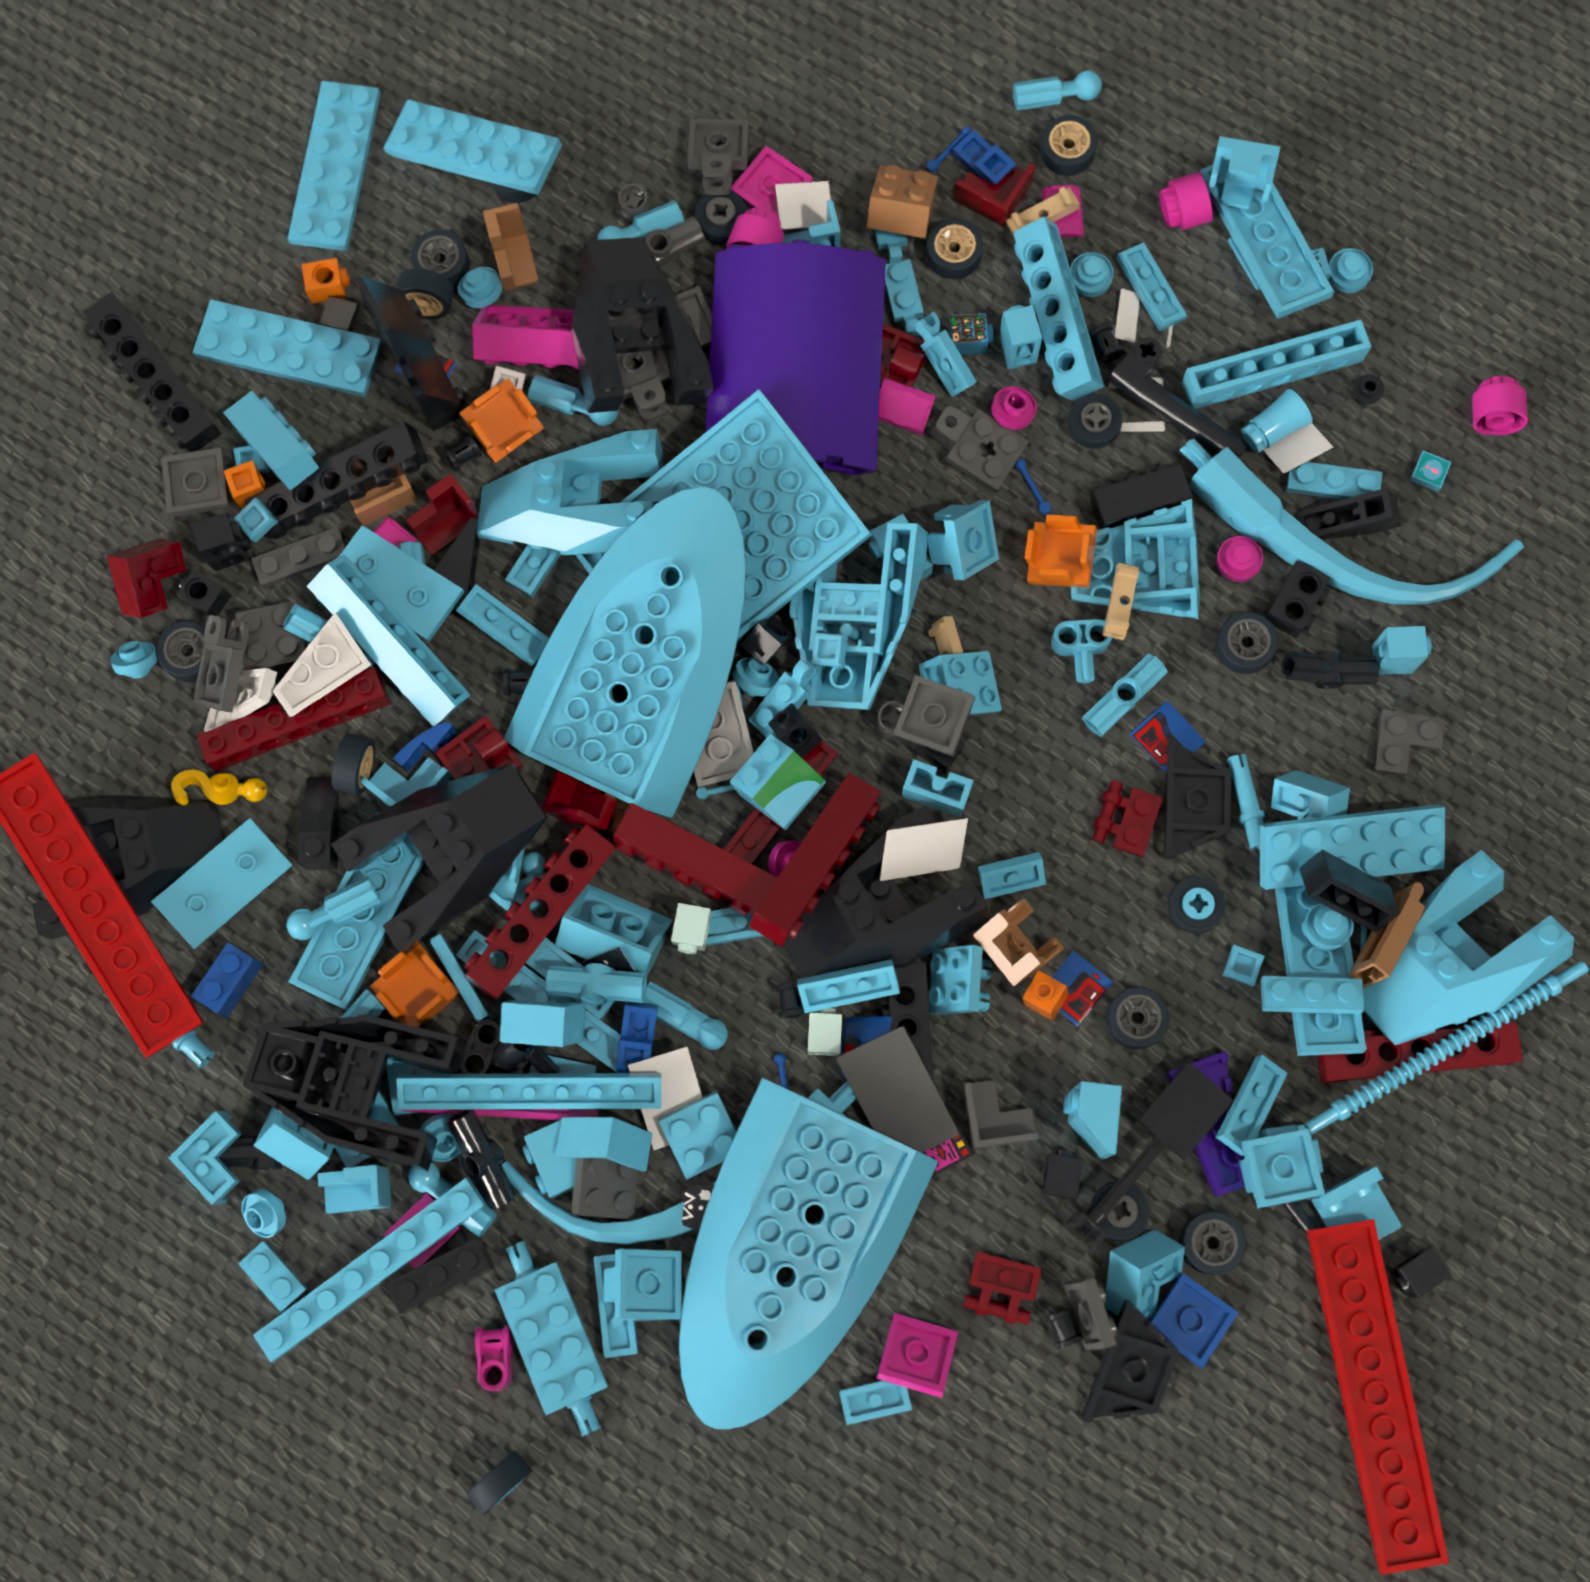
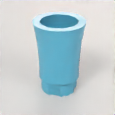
[1241,389,1313,454]

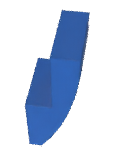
[952,130,1016,186]
[393,722,457,772]
[616,1002,658,1073]

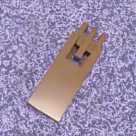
[1348,882,1426,988]

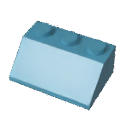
[555,884,673,976]
[1063,1081,1122,1160]

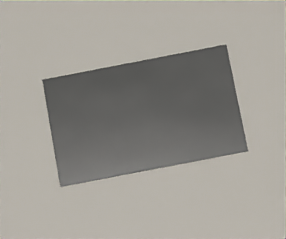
[836,1026,960,1153]

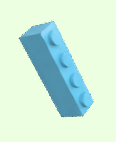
[223,391,319,490]

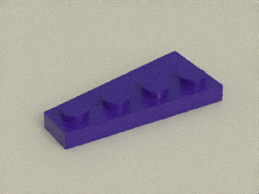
[1165,1051,1245,1197]

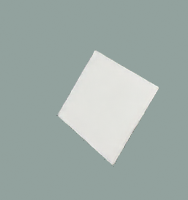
[880,818,968,881]
[628,1047,702,1150]

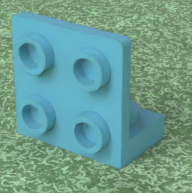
[919,651,1002,715]
[1311,1166,1401,1240]

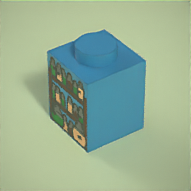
[948,313,993,355]

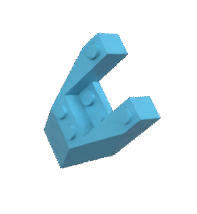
[477,429,663,555]
[789,523,928,710]
[1362,850,1574,1045]

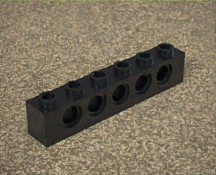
[83,292,221,452]
[245,421,429,539]

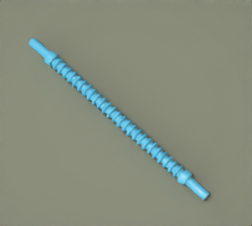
[1304,961,1589,1135]

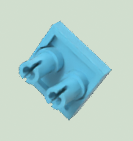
[928,945,992,1015]

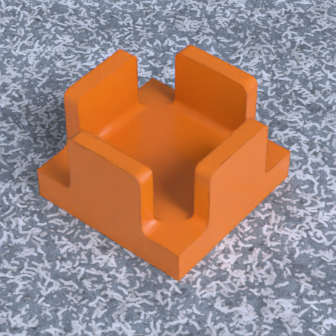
[459,378,544,463]
[1025,515,1098,588]
[370,944,461,1028]

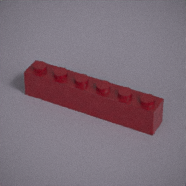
[749,773,881,947]
[613,803,778,916]

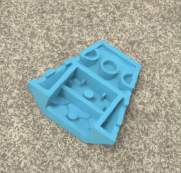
[1071,499,1200,619]

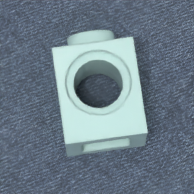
[671,903,712,954]
[808,1008,842,1056]

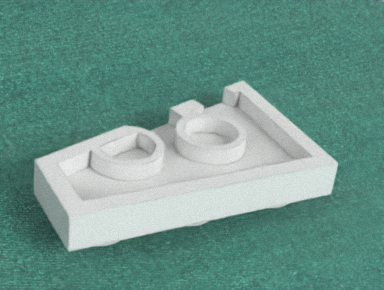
[272,612,371,717]
[204,668,277,732]

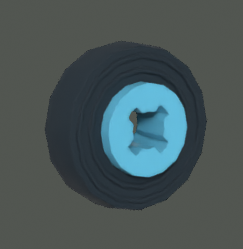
[1167,876,1226,934]

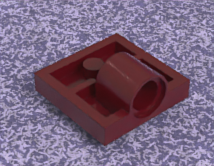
[880,324,927,389]
[435,716,524,779]

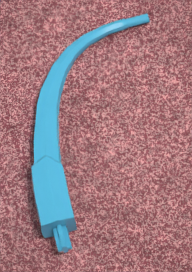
[1180,438,1524,605]
[502,1081,856,1244]

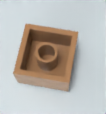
[867,165,938,238]

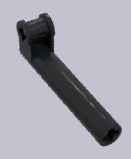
[1108,337,1248,458]

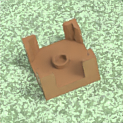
[973,898,1065,986]

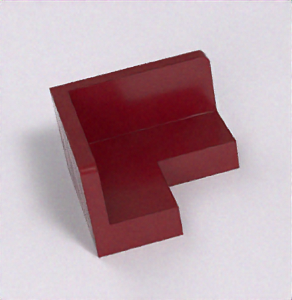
[953,163,1036,227]
[406,473,479,556]
[107,539,187,618]
[542,770,617,830]

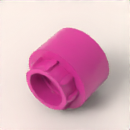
[1159,171,1212,231]
[726,208,785,249]
[1472,376,1528,435]

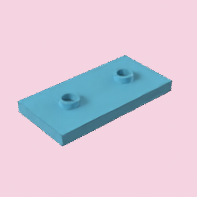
[339,525,465,642]
[151,818,293,949]

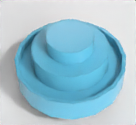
[1328,248,1373,293]
[1070,252,1113,297]
[458,267,503,308]
[110,641,158,679]
[733,658,779,697]
[1303,903,1354,950]
[419,1113,461,1162]
[241,1189,286,1238]

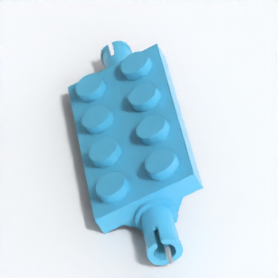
[495,1241,609,1436]

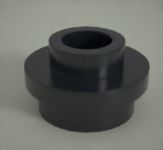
[1353,374,1384,404]

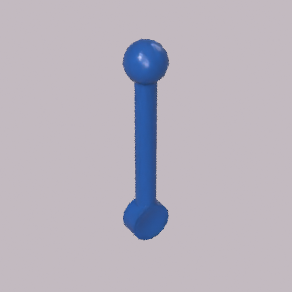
[927,126,972,172]
[1015,459,1051,515]
[774,1053,789,1090]

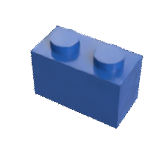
[191,943,263,1018]

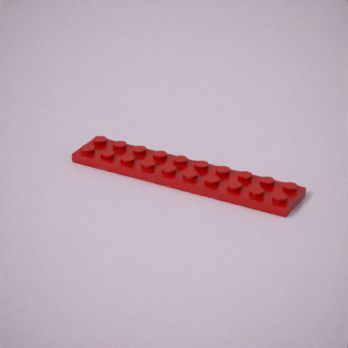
[0,752,205,1058]
[1306,1219,1449,1575]

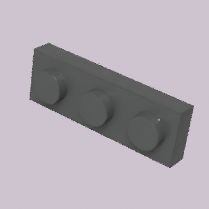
[251,527,346,588]

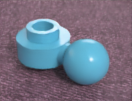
[515,852,546,911]

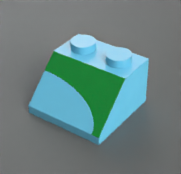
[730,734,826,830]

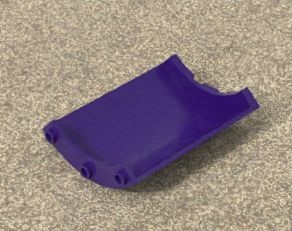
[705,239,886,476]

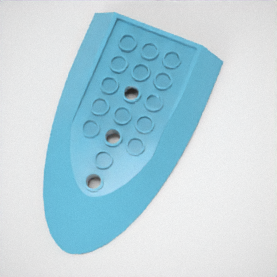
[504,487,746,818]
[679,1078,938,1429]

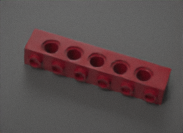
[197,667,391,772]
[464,824,616,1001]
[1317,1021,1523,1084]

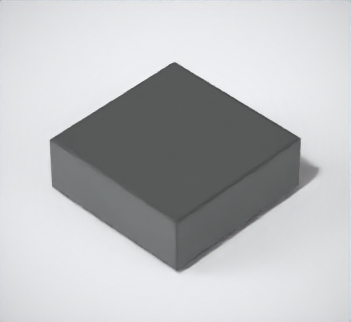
[320,296,359,332]

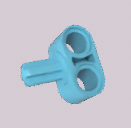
[1051,619,1112,684]

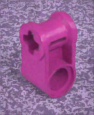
[475,1325,513,1391]

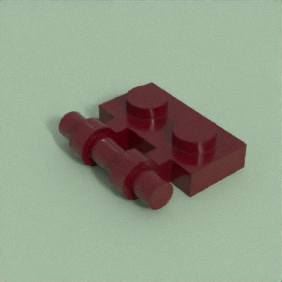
[1092,781,1163,858]
[963,1252,1042,1325]

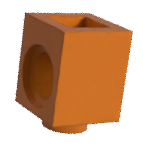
[302,258,350,303]
[223,460,267,510]
[1022,970,1069,1022]

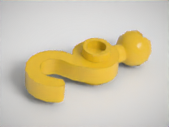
[171,769,267,805]

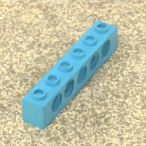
[1013,216,1104,401]
[1181,320,1371,409]

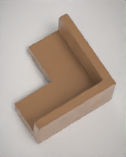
[483,203,539,291]
[350,452,418,526]

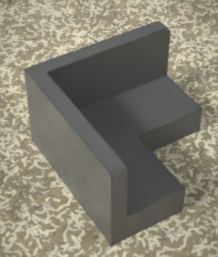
[962,1080,1039,1150]

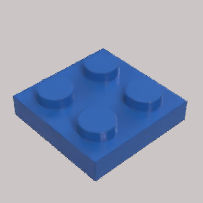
[1150,1273,1239,1369]

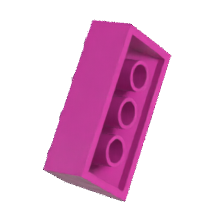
[472,305,579,370]

